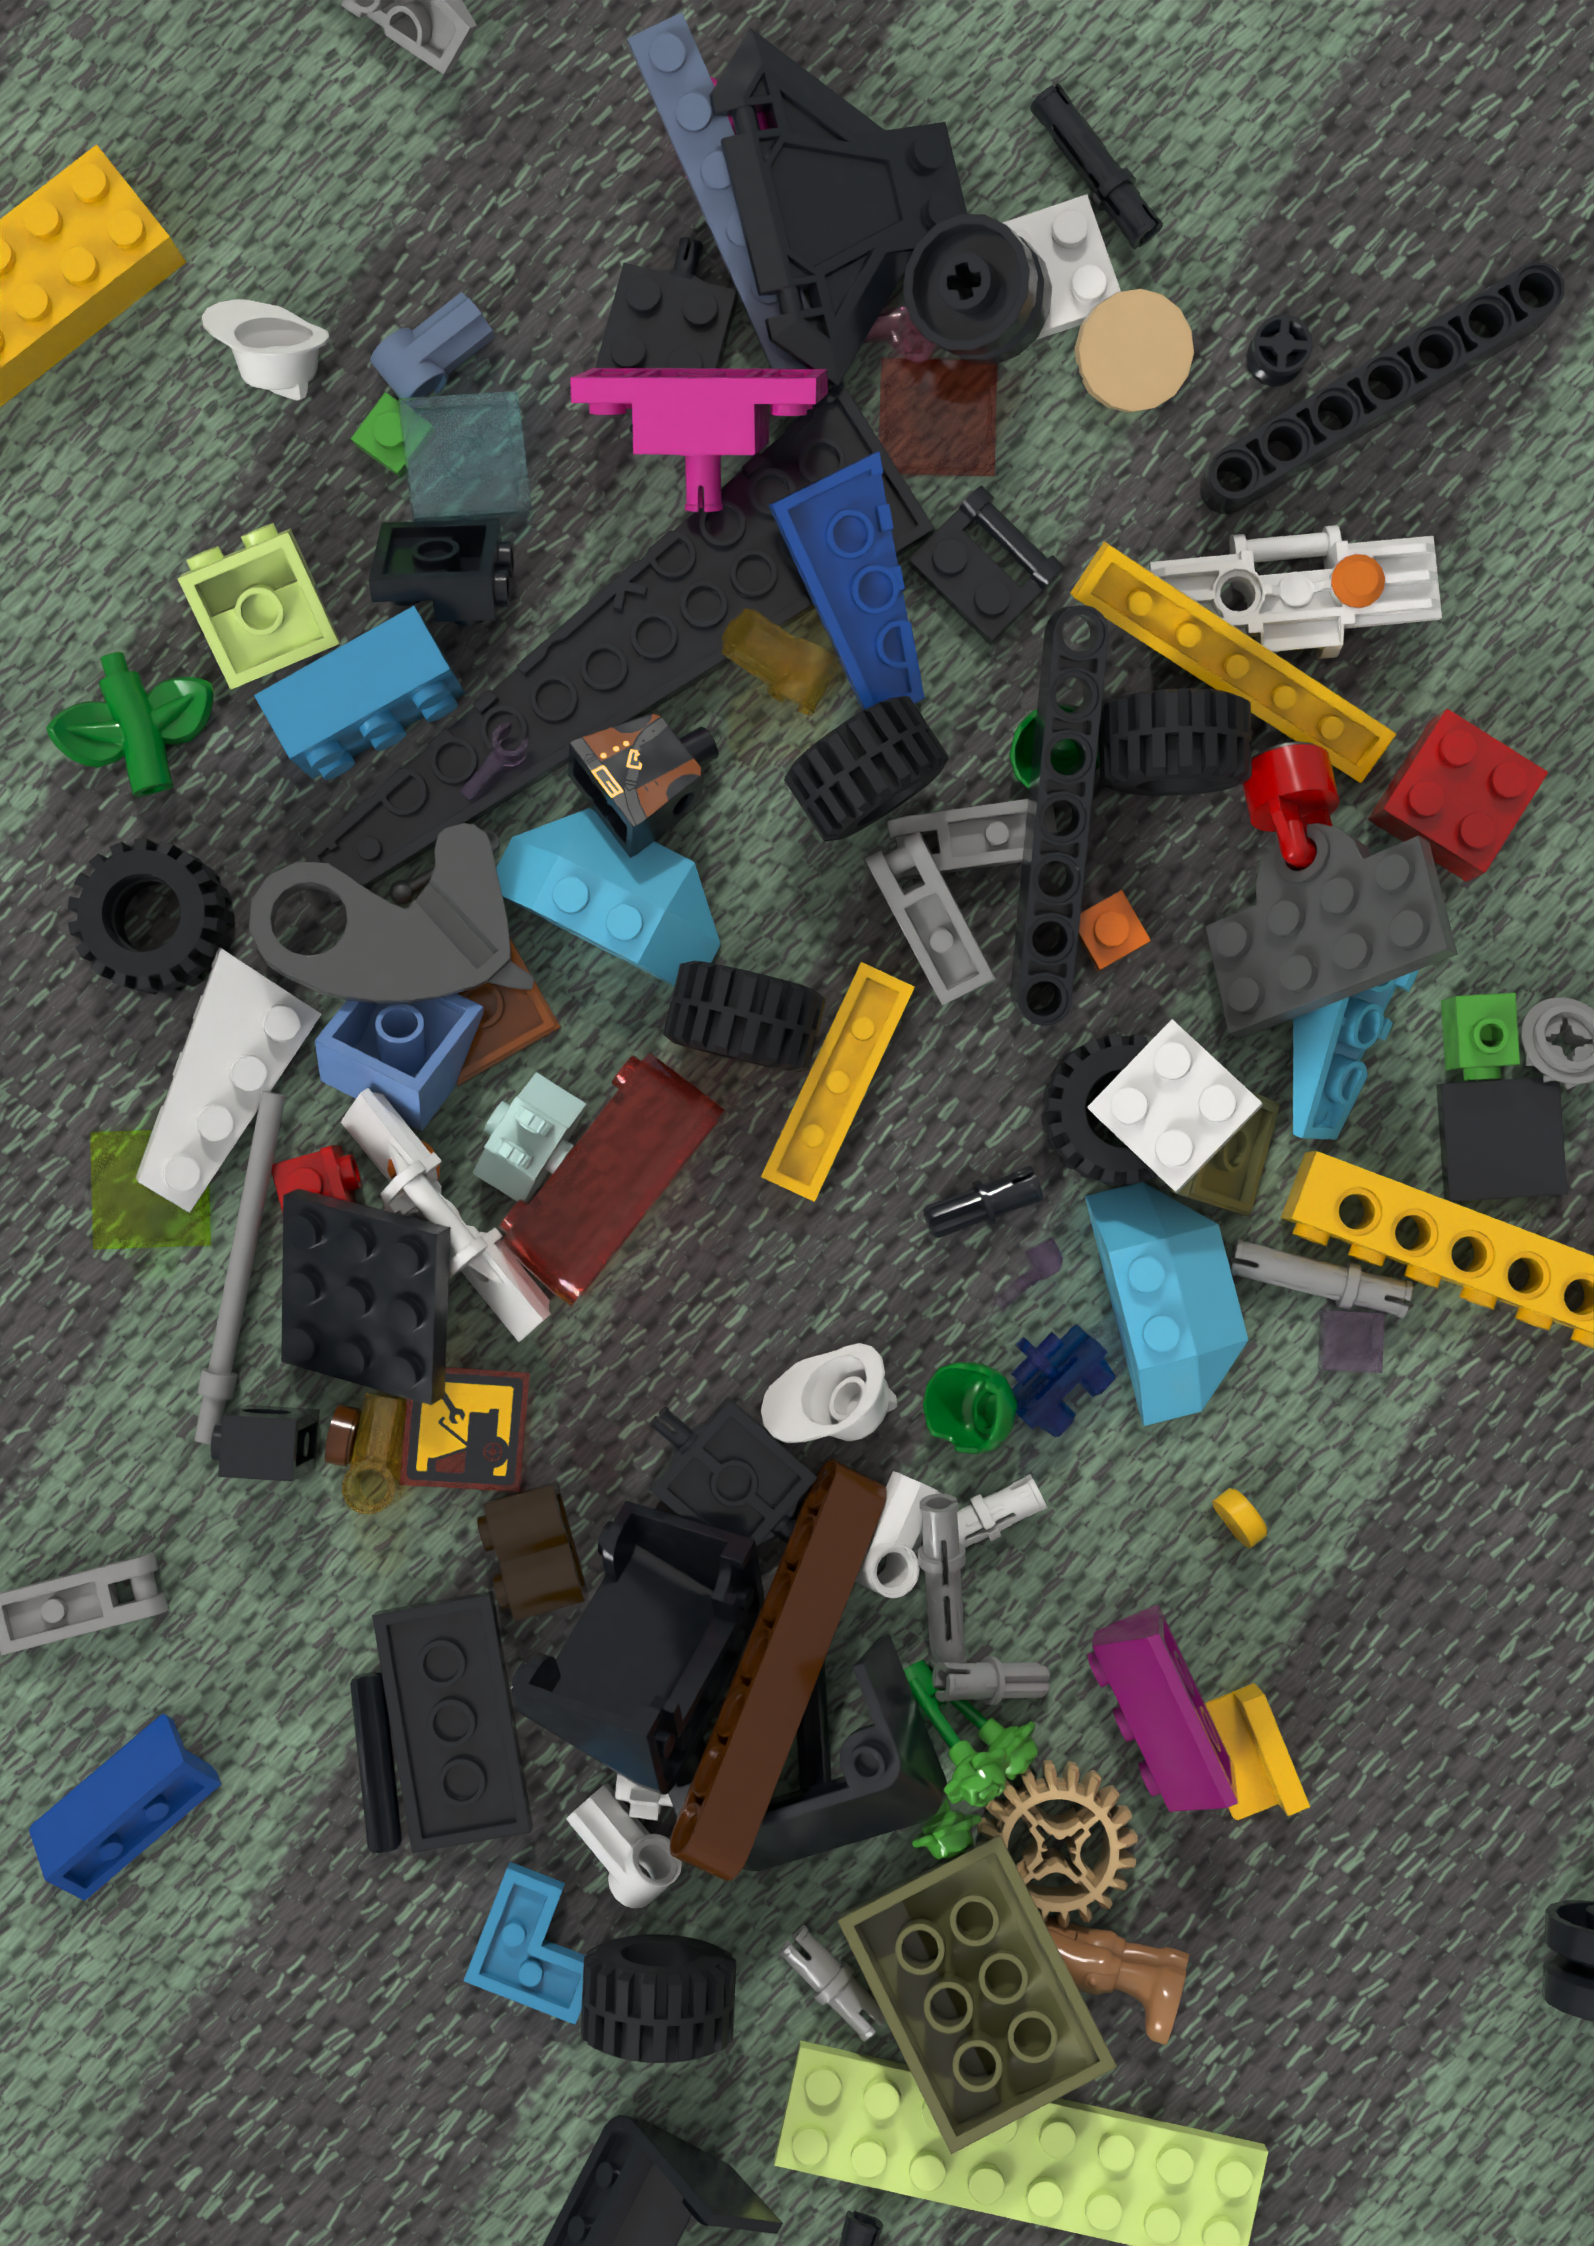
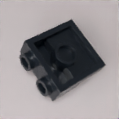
[368,519,514,626]

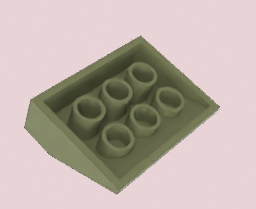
[837,1835,1117,2154]

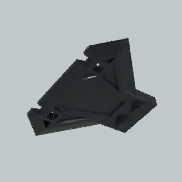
[709,28,967,388]

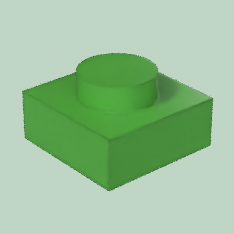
[351,392,435,478]

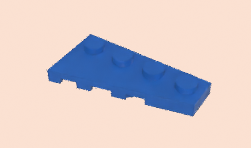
[768,451,925,711]

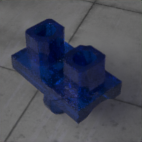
[1011,1324,1116,1437]

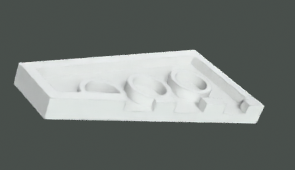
[136,947,322,1213]

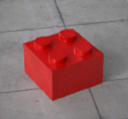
[1367,708,1548,882]

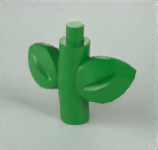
[46,652,214,797]

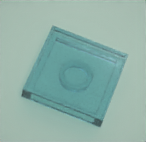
[398,391,532,521]

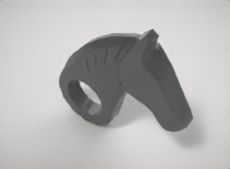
[249,823,535,1004]

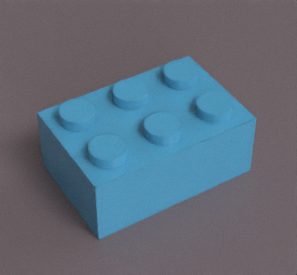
[254,606,466,780]

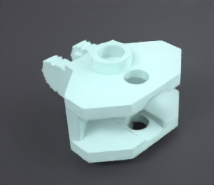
[473,1072,588,1205]

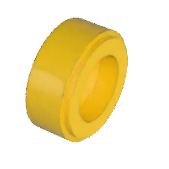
[1212,1488,1268,1549]

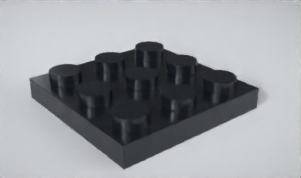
[281,1189,451,1405]

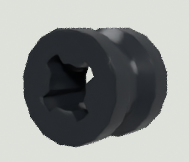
[1246,314,1313,387]

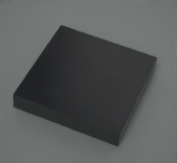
[1436,1077,1568,1202]

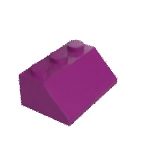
[1087,1604,1238,1812]

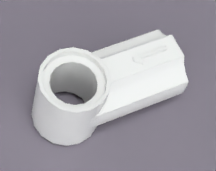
[855,1471,942,1598]
[566,1783,682,1908]

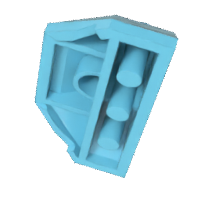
[496,808,721,986]
[1085,1182,1248,1426]

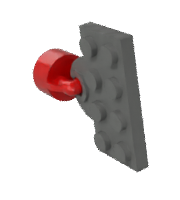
[1206,742,1458,1039]

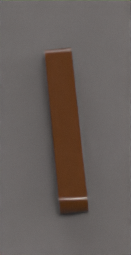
[669,1459,887,1881]

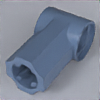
[370,292,495,410]

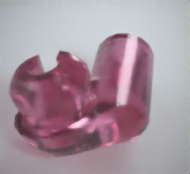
[863,307,935,363]

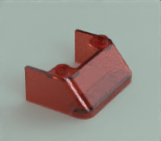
[499,1053,730,1307]

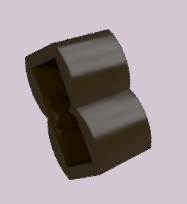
[477,1481,589,1621]

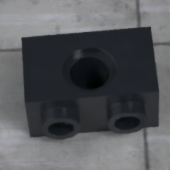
[211,1405,320,1481]

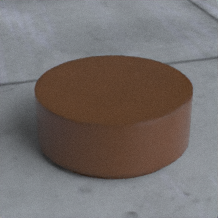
[325,1404,364,1467]

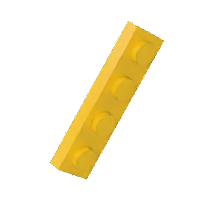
[761,962,915,1202]

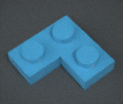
[464,1862,586,2025]

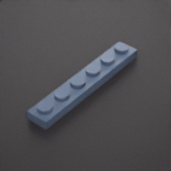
[627,12,811,369]

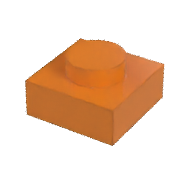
[1078,890,1151,972]

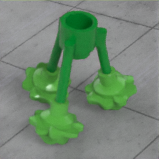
[904,1660,1038,1860]

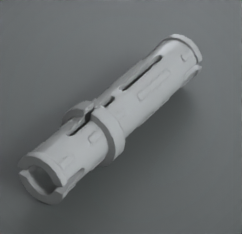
[1229,1238,1413,1318]
[918,1494,967,1668]

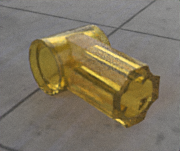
[721,609,840,716]
[342,1392,413,1514]

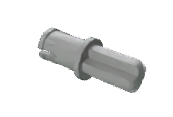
[932,1657,1050,1705]

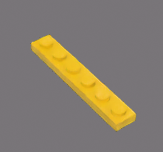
[1070,541,1396,783]

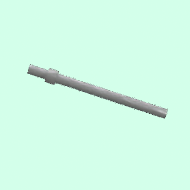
[194,1091,286,1444]

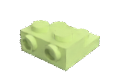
[178,523,340,690]

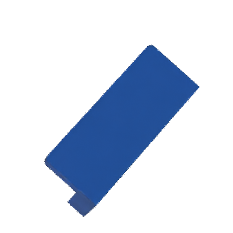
[29,1714,222,1901]

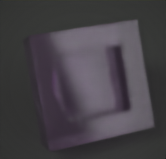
[1318,1310,1385,1373]

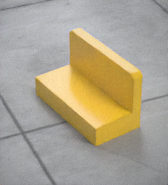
[1205,1683,1310,1820]

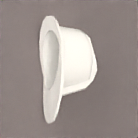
[202,299,330,401]
[761,1343,897,1443]

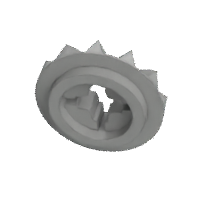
[1518,997,1594,1090]

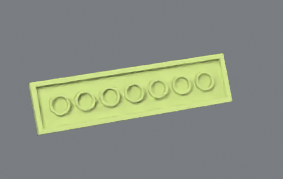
[774,2040,1268,2246]

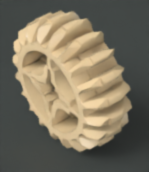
[974,1760,1138,1928]

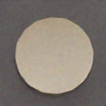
[1074,289,1194,413]

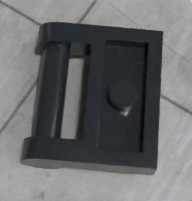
[908,485,1066,645]

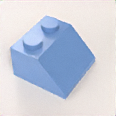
[315,993,483,1132]

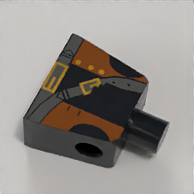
[568,714,719,858]

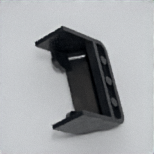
[668,1634,947,1871]
[543,2115,783,2246]

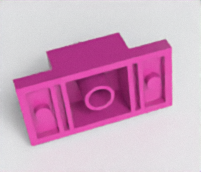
[570,368,828,512]

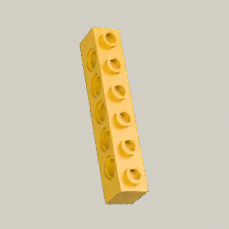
[1281,1151,1594,1349]

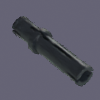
[1030,83,1163,249]

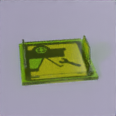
[90,1130,211,1250]

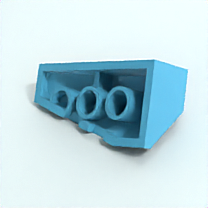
[1293,970,1419,1140]

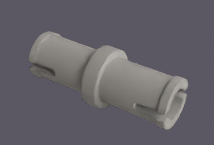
[778,1925,886,2042]

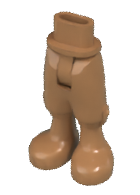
[1045,1916,1189,2045]

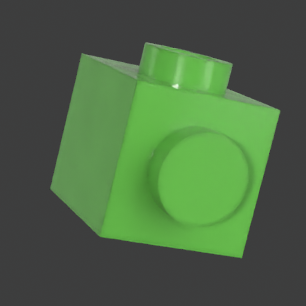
[1441,993,1520,1081]

